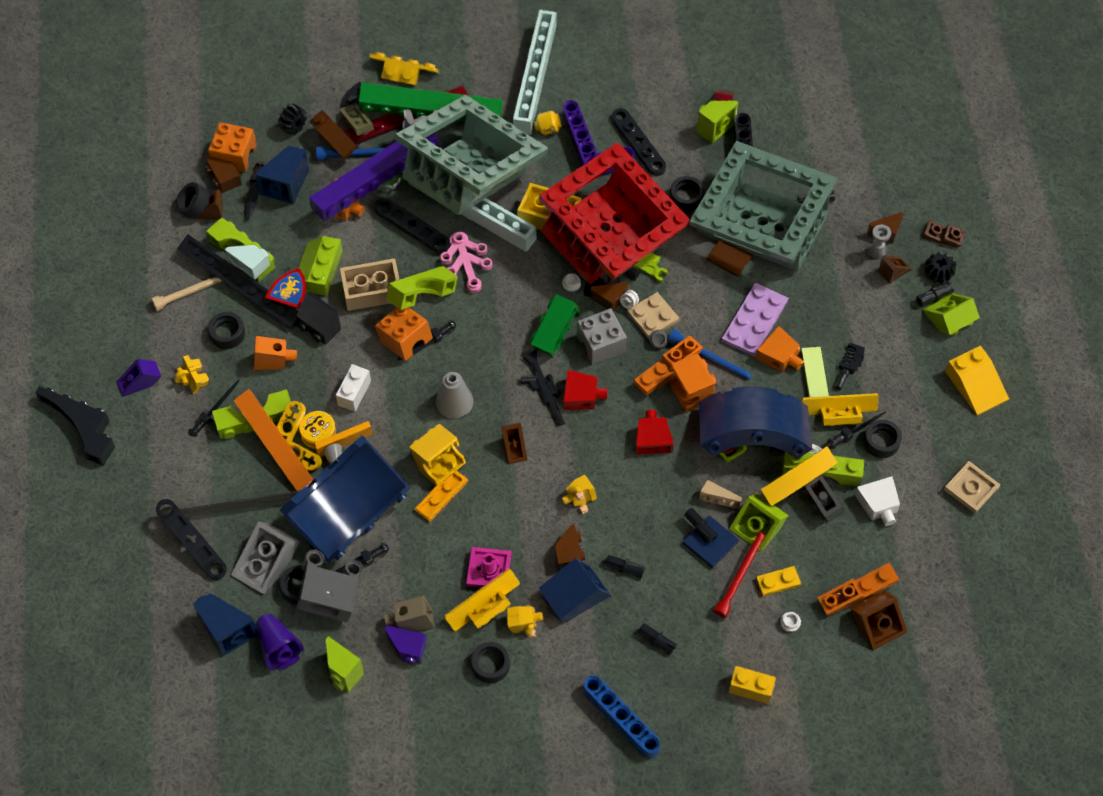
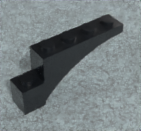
[35,386,115,466]

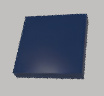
[683,515,739,569]

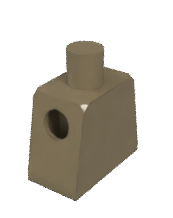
[384,596,435,631]

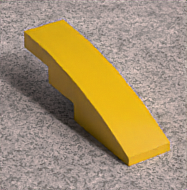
[761,446,838,506]

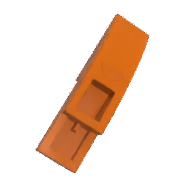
[633,335,703,396]
[817,563,900,616]

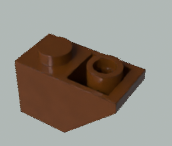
[205,156,242,193]
[555,524,585,572]

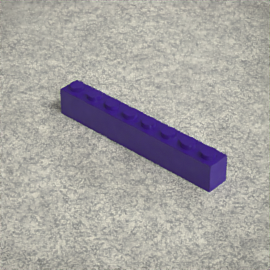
[309,133,438,221]

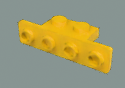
[369,52,439,86]
[801,393,879,426]
[444,569,520,631]

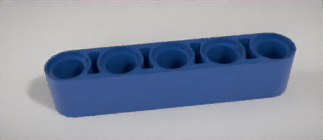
[584,675,660,759]

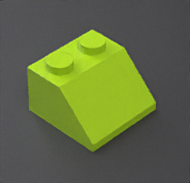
[697,101,738,144]
[922,293,980,335]
[729,493,789,552]
[326,636,364,693]

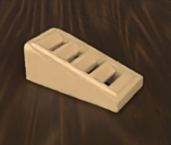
[699,480,742,509]

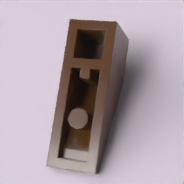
[309,110,358,159]

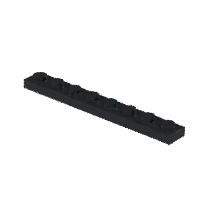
[177,234,298,329]

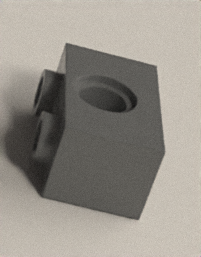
[805,475,845,522]

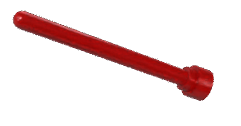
[712,532,765,618]

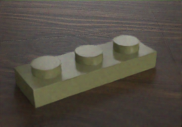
[339,103,374,136]

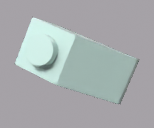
[225,245,270,279]

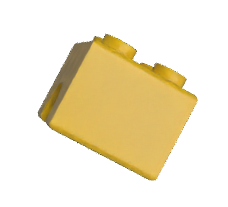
[409,424,466,486]

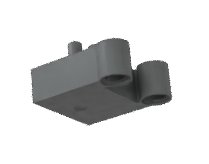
[296,550,363,622]

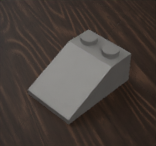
[231,522,300,594]

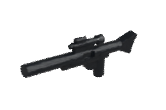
[521,349,565,426]

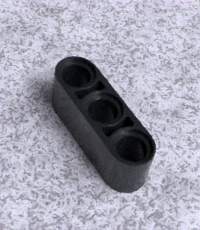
[734,113,753,147]

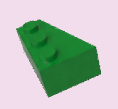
[530,294,581,357]

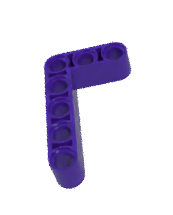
[563,100,634,176]

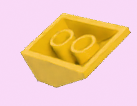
[945,346,1009,416]

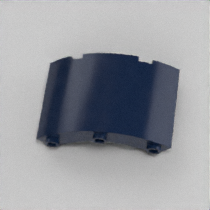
[699,386,812,460]
[280,435,411,563]

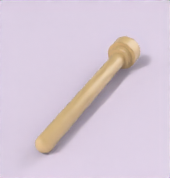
[151,276,222,312]

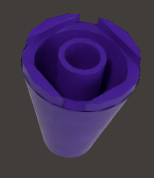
[256,614,304,670]

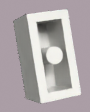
[336,364,371,412]

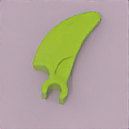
[632,253,668,283]

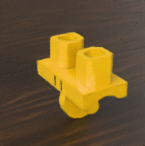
[174,355,209,394]

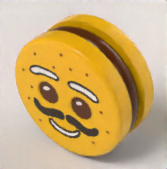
[299,411,336,449]

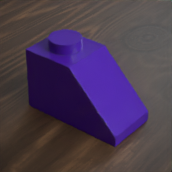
[116,359,161,397]
[385,625,427,665]

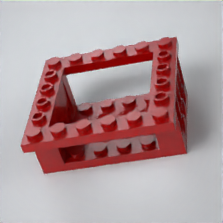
[538,142,690,285]

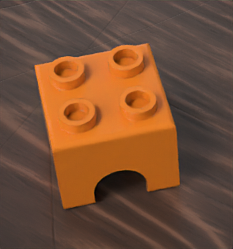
[208,122,257,173]
[375,307,433,361]
[669,354,717,412]

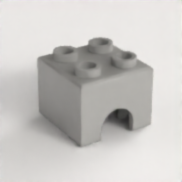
[576,308,627,365]

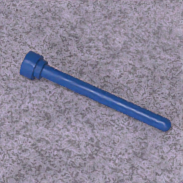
[316,146,385,161]
[667,329,751,380]

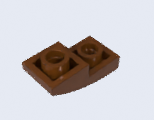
[922,220,965,247]

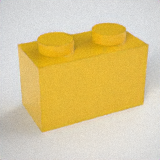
[729,666,776,704]

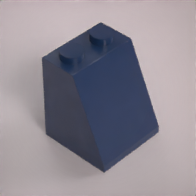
[256,145,309,204]
[539,558,611,622]
[193,593,258,656]

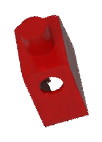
[564,370,608,410]
[636,410,674,455]

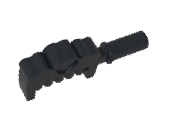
[834,343,865,390]

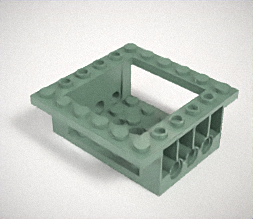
[395,95,548,215]
[690,141,837,272]

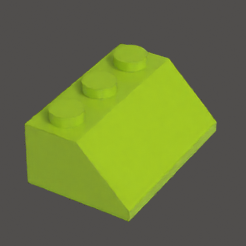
[298,236,343,296]

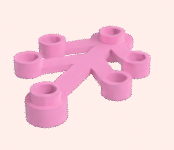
[441,232,492,293]

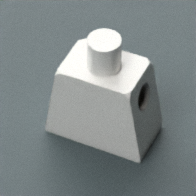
[855,476,900,526]

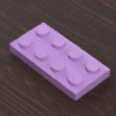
[722,283,789,357]

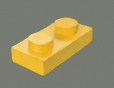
[756,566,801,597]

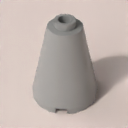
[435,372,473,419]

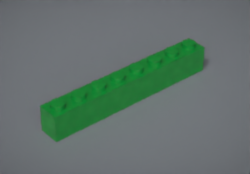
[359,83,503,123]

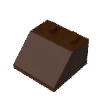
[850,590,907,650]

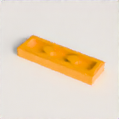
[314,421,372,456]
[415,471,468,522]

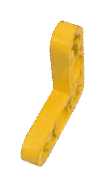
[277,401,322,471]

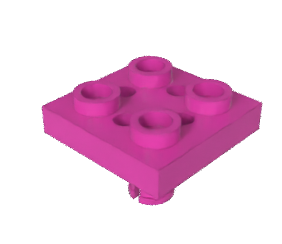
[466,547,512,588]

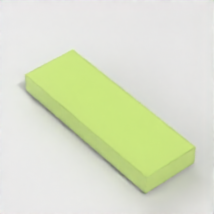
[801,347,829,397]

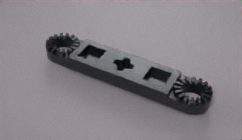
[612,108,666,176]
[375,198,450,253]
[156,499,227,580]

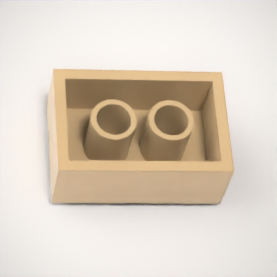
[340,258,399,311]

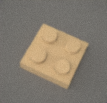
[627,292,680,339]
[944,461,1000,514]

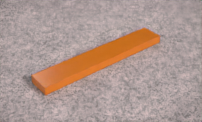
[233,389,313,492]

